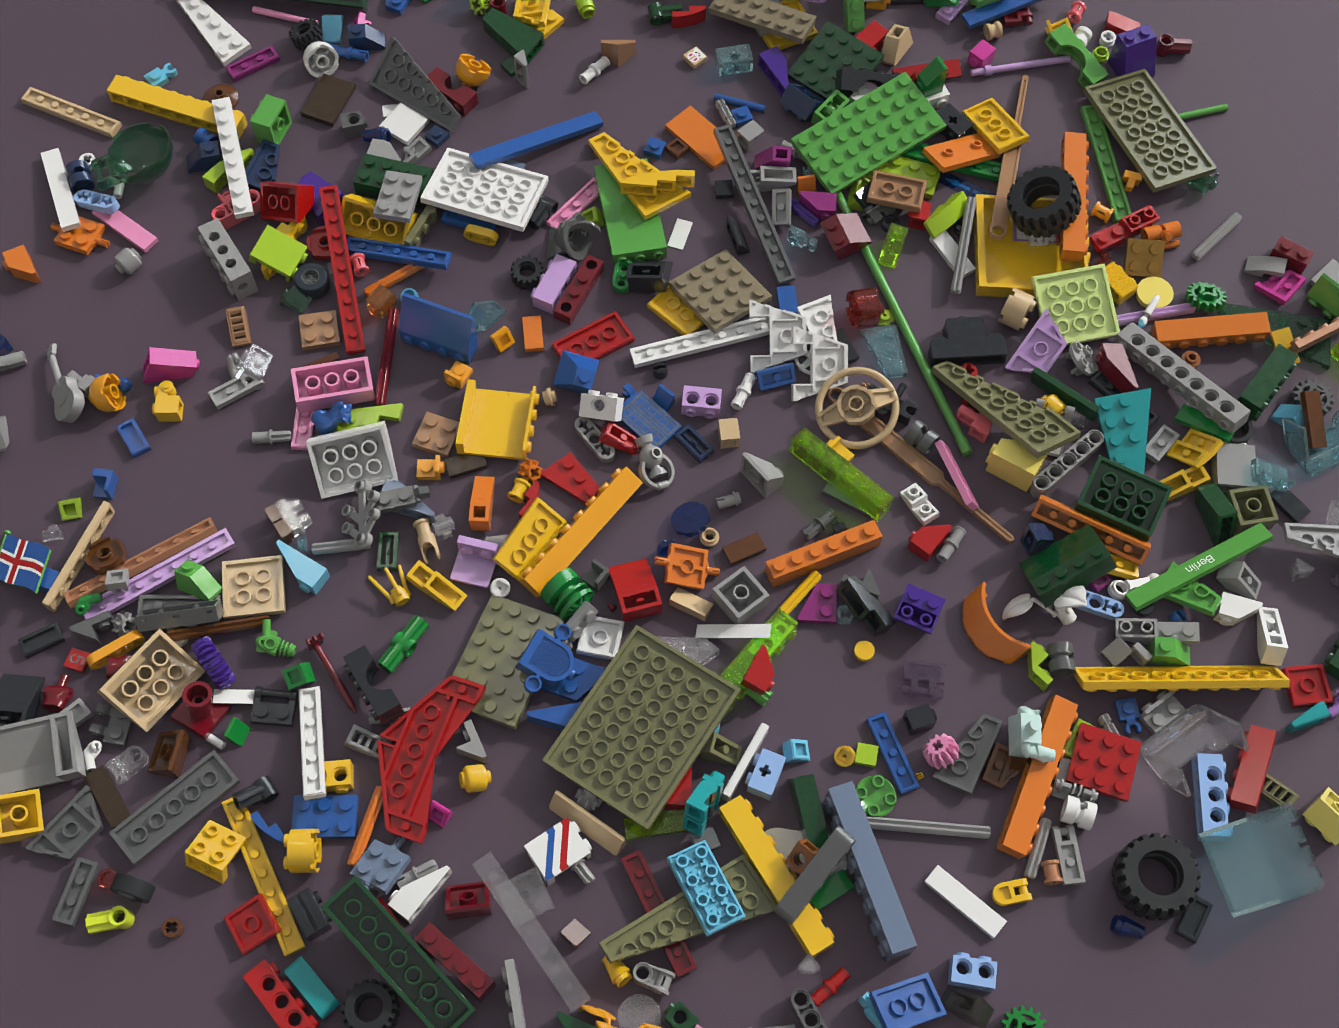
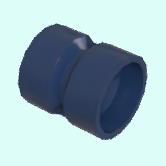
[65,160,95,193]

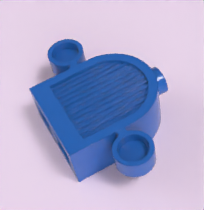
[515,624,576,693]

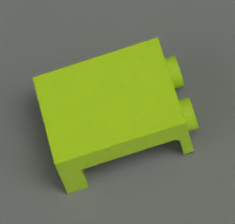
[249,225,308,282]

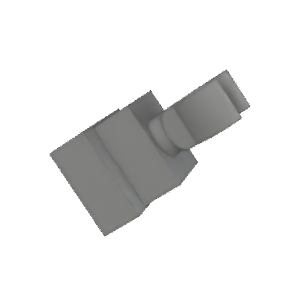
[67,370,95,399]

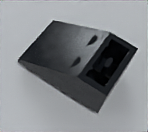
[0,674,45,726]

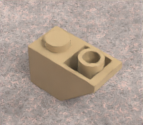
[881,24,913,67]

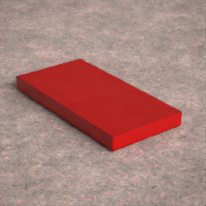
[551,311,635,360]

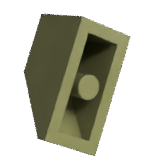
[698,732,742,767]

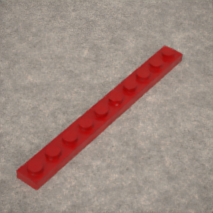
[319,185,366,355]

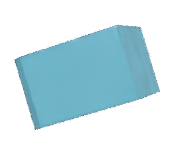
[322,14,344,44]
[1270,404,1306,439]

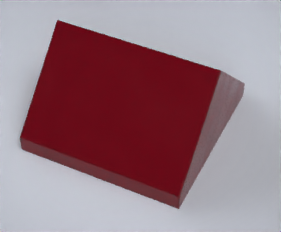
[445,881,492,920]

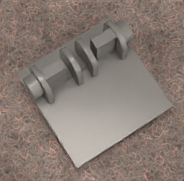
[1051,757,1099,803]

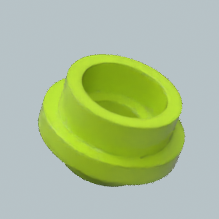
[1092,46,1109,63]

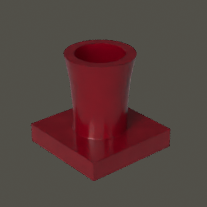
[171,681,231,740]

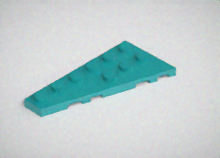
[1093,388,1151,475]

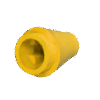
[602,956,632,987]

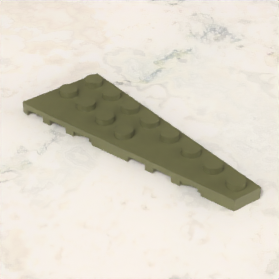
[598,854,777,964]

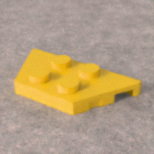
[513,0,551,27]

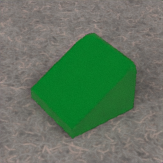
[224,717,251,746]

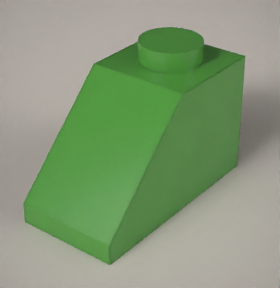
[174,560,222,601]
[1148,636,1190,666]

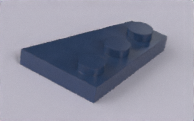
[245,139,280,192]

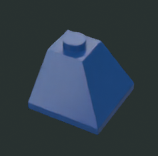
[553,350,599,393]

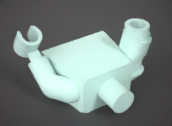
[1008,706,1056,763]

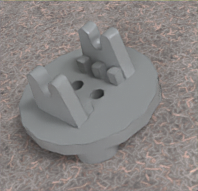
[1064,341,1099,376]

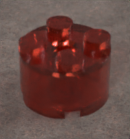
[846,287,884,328]

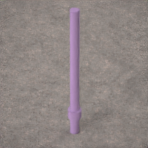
[970,56,1071,76]

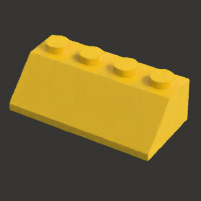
[341,193,418,245]

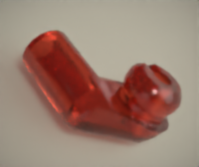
[1089,251,1111,267]

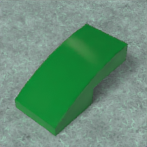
[811,869,855,911]

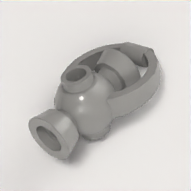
[634,433,675,491]

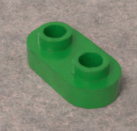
[612,259,632,293]

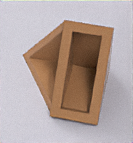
[601,40,635,68]

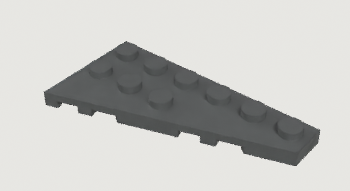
[368,36,462,132]

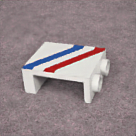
[524,817,592,886]

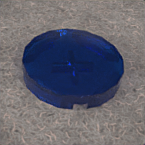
[671,502,711,537]

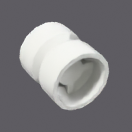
[1060,795,1097,831]

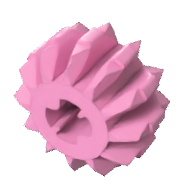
[923,733,960,770]

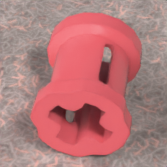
[1066,0,1086,24]
[350,253,370,278]

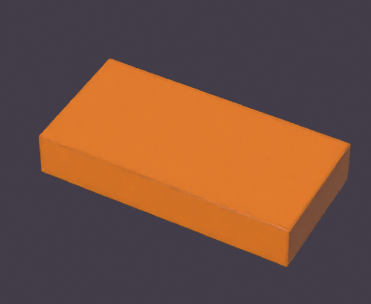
[522,315,544,352]

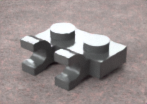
[89,703,133,747]

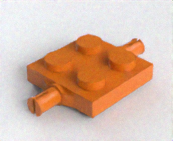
[50,216,110,256]
[654,543,720,590]

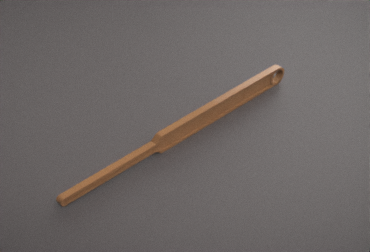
[989,75,1029,241]
[828,387,1014,544]

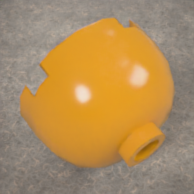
[456,54,491,87]
[88,373,126,412]

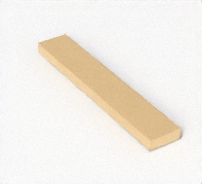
[21,87,122,139]
[42,501,115,612]

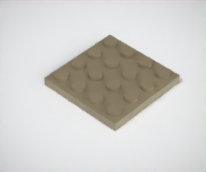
[668,249,772,334]

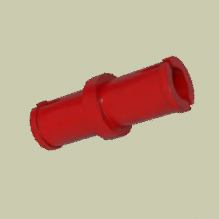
[810,967,851,1008]

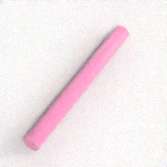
[252,6,319,25]

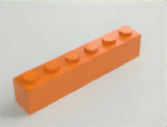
[1150,312,1271,349]
[1031,494,1151,566]
[764,520,883,588]

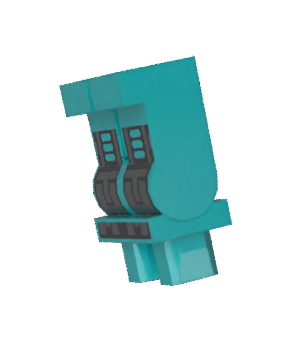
[682,771,725,837]

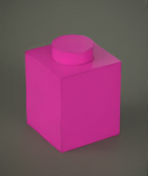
[967,40,996,69]

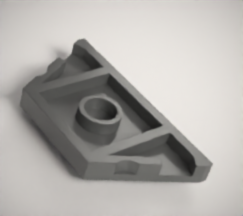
[25,785,104,861]

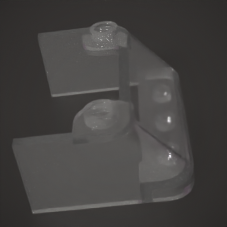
[1140,704,1249,797]

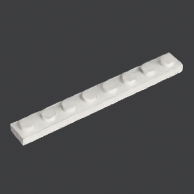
[212,97,254,219]
[630,318,769,368]

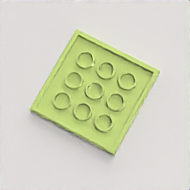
[1031,264,1120,346]

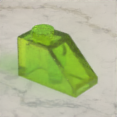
[878,223,909,269]

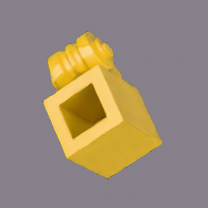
[152,380,184,422]

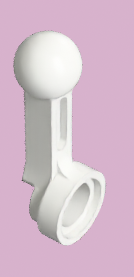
[1107,573,1159,601]

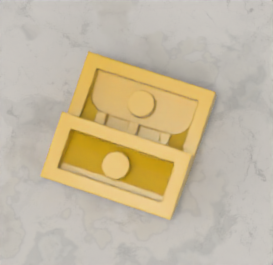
[1166,428,1224,468]

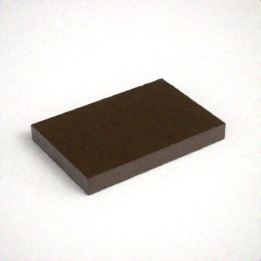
[301,74,356,127]

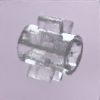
[432,513,456,539]

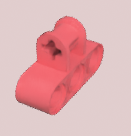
[211,190,261,230]

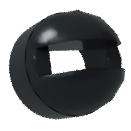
[653,363,668,379]

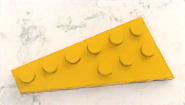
[589,132,691,220]

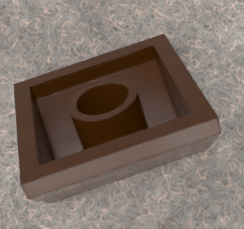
[147,729,192,779]

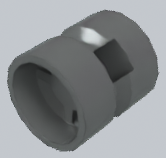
[904,420,940,456]
[1046,641,1076,677]

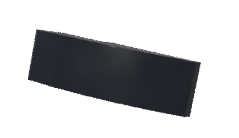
[837,578,896,637]

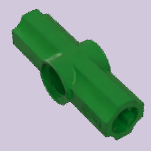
[377,615,430,674]

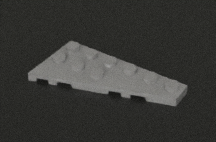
[1283,523,1339,558]

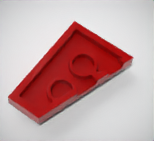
[540,452,599,505]

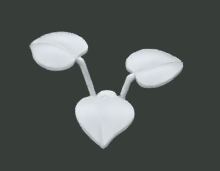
[1002,585,1087,625]

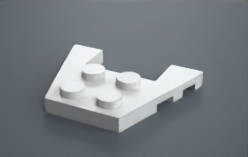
[749,300,807,374]
[791,327,848,401]

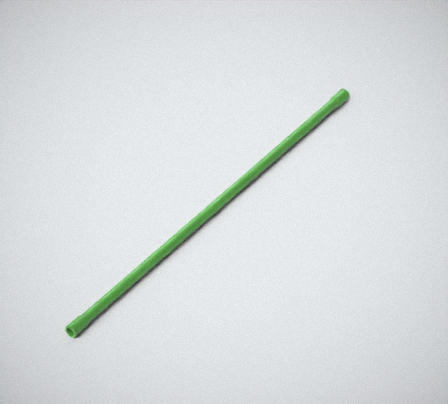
[836,191,973,457]

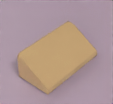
[669,587,714,621]

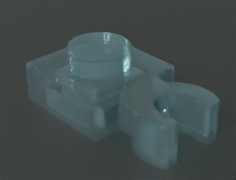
[787,225,818,252]

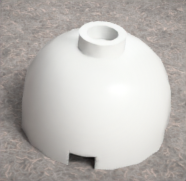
[303,41,339,78]

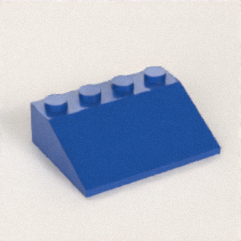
[399,293,479,364]

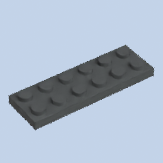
[109,750,241,866]

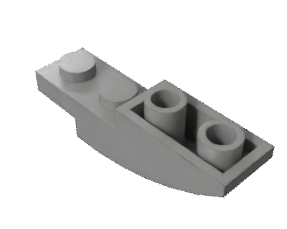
[1115,618,1200,645]

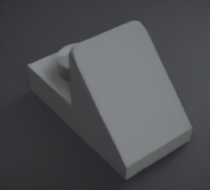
[456,719,488,764]

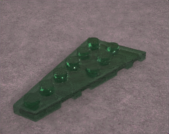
[1217,303,1331,370]

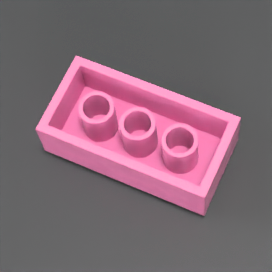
[291,356,375,413]

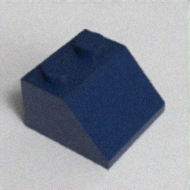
[779,83,825,122]

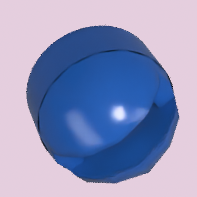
[1169,610,1187,622]

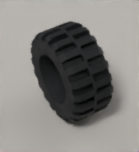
[1007,165,1082,238]
[1111,833,1201,921]

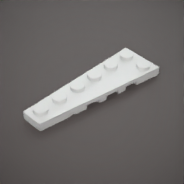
[176,0,251,66]

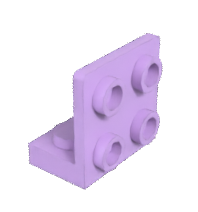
[450,535,499,589]

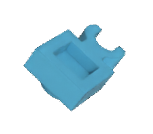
[144,63,178,87]

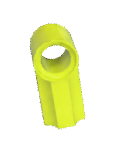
[85,906,135,934]

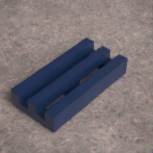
[674,424,714,463]

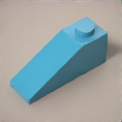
[276,540,330,595]

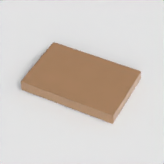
[867,170,927,213]

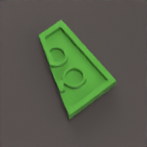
[1163,561,1222,617]

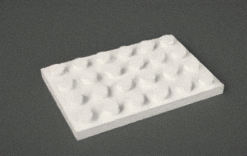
[420,148,548,232]

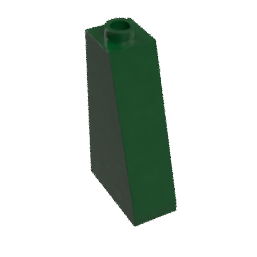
[482,8,545,66]
[787,774,829,849]

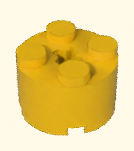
[283,829,322,873]

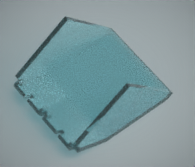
[1199,802,1325,918]

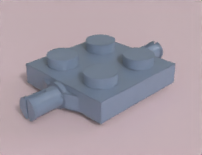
[350,836,411,895]

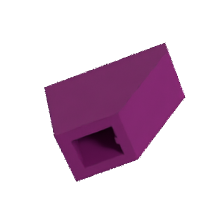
[753,146,791,170]

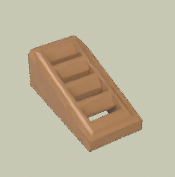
[226,306,252,348]

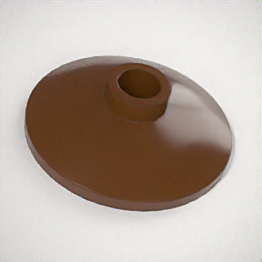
[203,84,239,109]

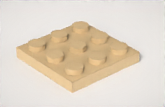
[222,555,286,620]

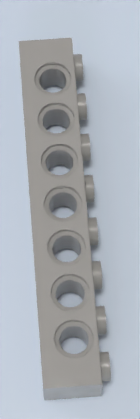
[1115,322,1251,434]

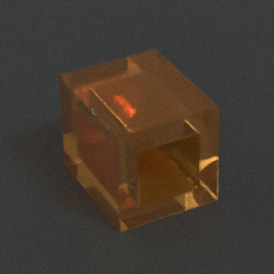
[366,284,397,319]

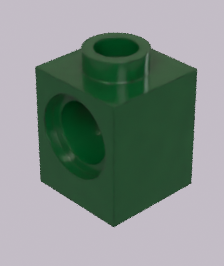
[664,1001,699,1028]

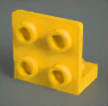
[185,820,246,884]

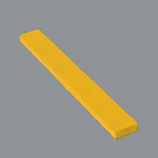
[221,798,306,957]

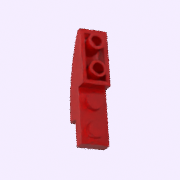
[1089,205,1160,253]

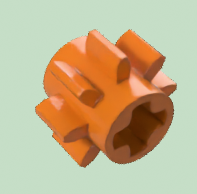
[517,458,543,483]

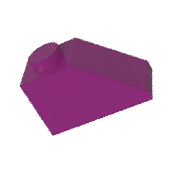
[799,191,836,221]

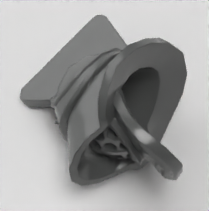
[546,212,601,261]

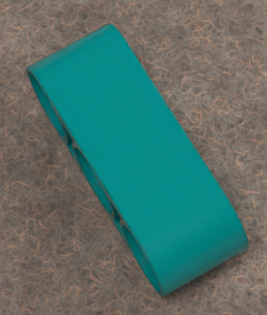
[284,956,341,1020]

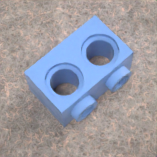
[947,952,997,992]

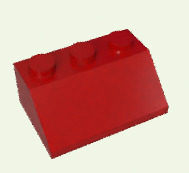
[260,181,314,223]

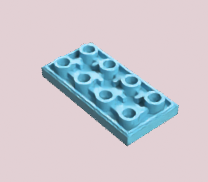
[666,840,746,937]

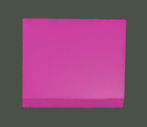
[428,800,454,828]

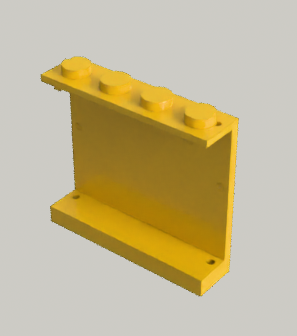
[455,379,540,460]

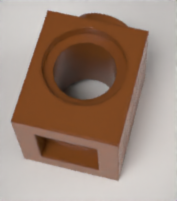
[785,838,820,875]

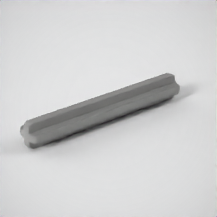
[1191,212,1242,261]

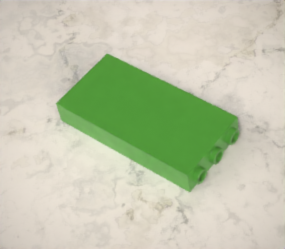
[594,158,667,265]

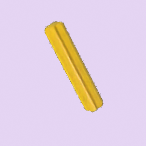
[777,570,821,618]

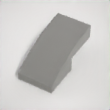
[1244,256,1288,278]

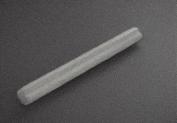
[951,196,977,294]
[866,816,991,839]

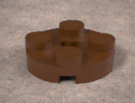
[84,537,127,575]

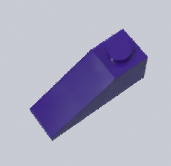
[758,46,789,97]

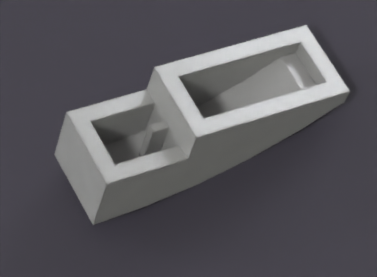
[750,166,797,192]

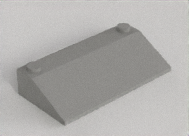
[0,710,86,795]

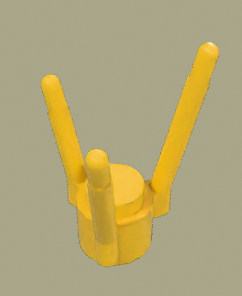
[367,565,411,607]

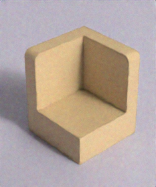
[718,418,740,449]

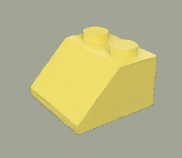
[1302,787,1339,846]

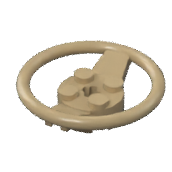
[815,367,899,449]

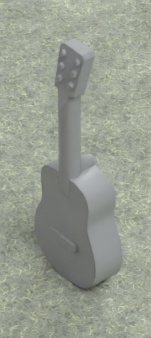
[46,343,85,423]

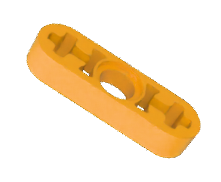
[86,629,145,670]

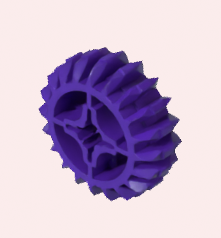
[191,636,236,690]

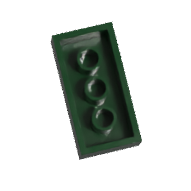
[353,153,434,210]
[1237,344,1298,422]

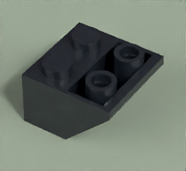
[626,261,673,292]

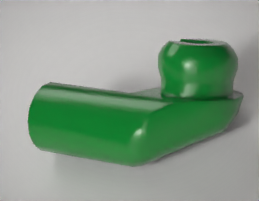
[74,592,103,615]

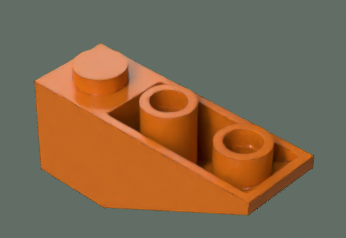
[469,476,495,531]

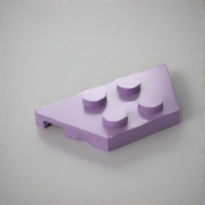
[1004,309,1068,374]

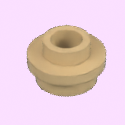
[542,388,558,407]
[700,528,719,547]

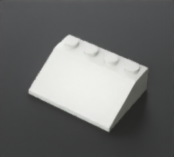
[306,421,398,499]

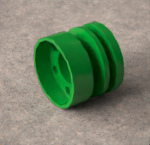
[540,567,595,621]

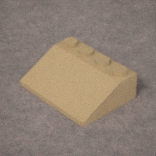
[97,629,205,733]

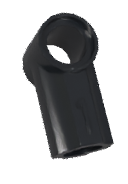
[527,194,559,231]
[232,775,279,812]

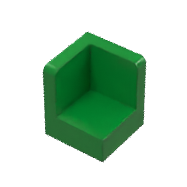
[282,662,316,690]

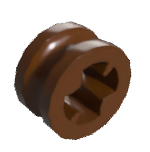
[161,917,184,939]

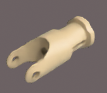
[413,518,441,564]

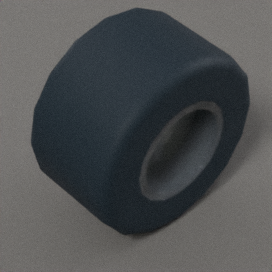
[294,263,330,300]

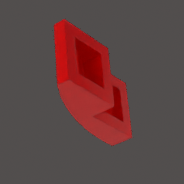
[672,6,706,28]
[518,480,540,520]

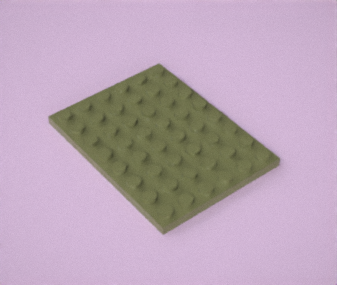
[542,625,741,831]

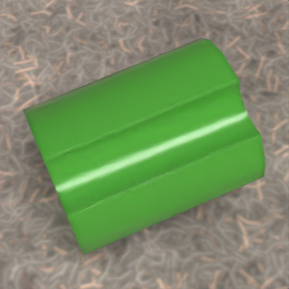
[746,689,773,707]

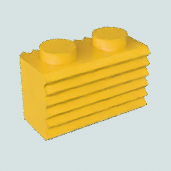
[1106,262,1138,306]

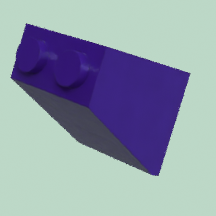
[1108,24,1157,77]

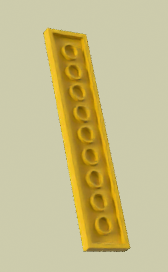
[1073,665,1290,692]

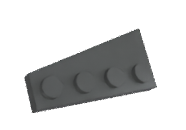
[932,713,1003,796]

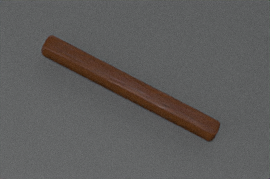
[166,615,270,641]

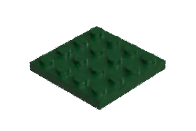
[788,20,884,100]

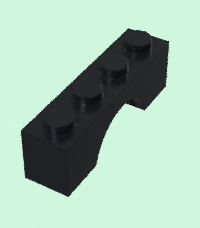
[835,66,902,94]
[343,645,405,726]

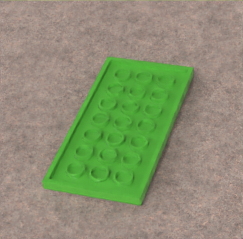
[790,72,947,194]

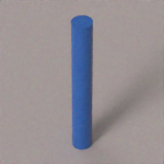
[714,93,766,112]

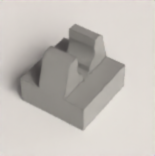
[105,568,130,593]

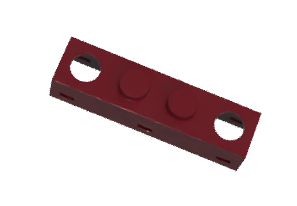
[553,254,604,325]

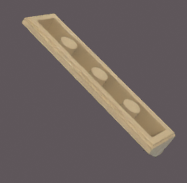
[549,790,626,856]

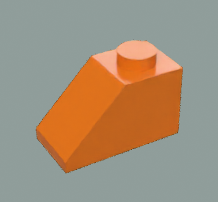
[2,244,41,284]

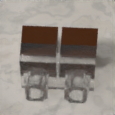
[264,498,313,545]

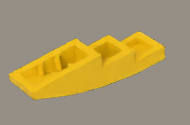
[620,170,695,196]

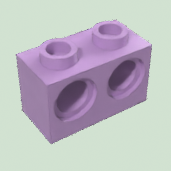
[681,385,722,419]

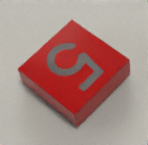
[63,647,91,674]

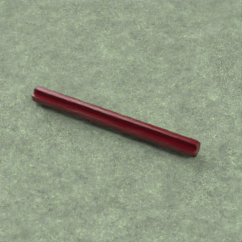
[374,307,399,406]

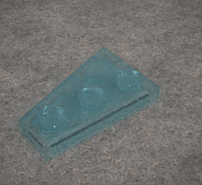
[859,325,908,379]

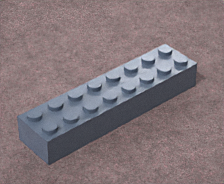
[823,781,917,962]

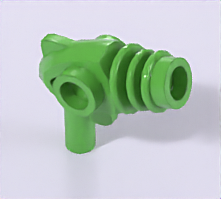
[255,619,297,657]

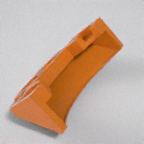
[962,582,1031,665]

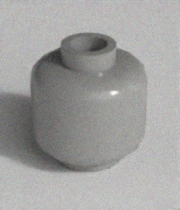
[114,247,143,275]

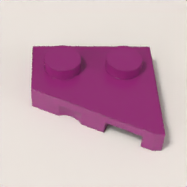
[797,583,837,625]

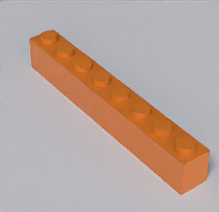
[1059,132,1089,262]
[996,695,1078,859]

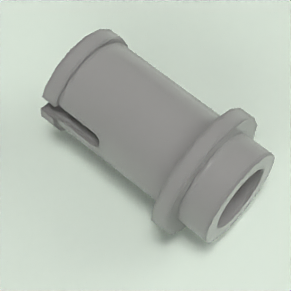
[715,491,741,510]

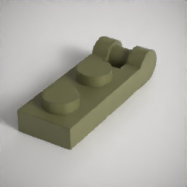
[404,205,438,247]

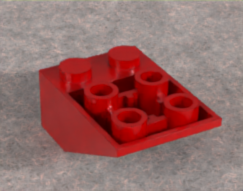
[608,558,662,622]

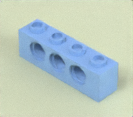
[1191,753,1232,842]

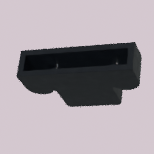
[928,316,1008,368]

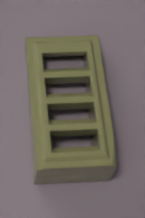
[1261,773,1299,814]

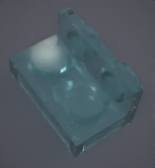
[1251,458,1296,492]

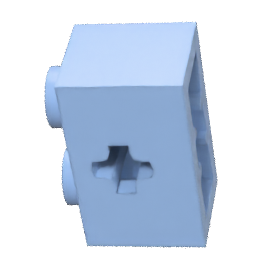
[745,748,786,801]

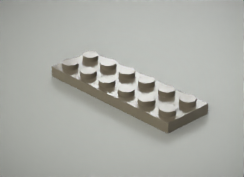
[709,0,817,44]

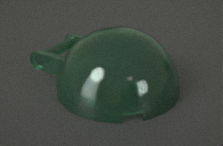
[91,122,173,190]

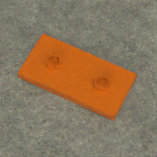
[922,133,1000,173]

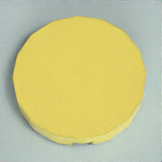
[1136,276,1174,308]

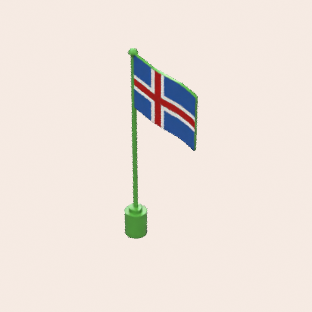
[0,530,52,594]

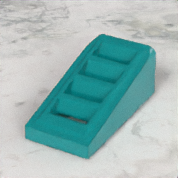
[1285,701,1330,733]

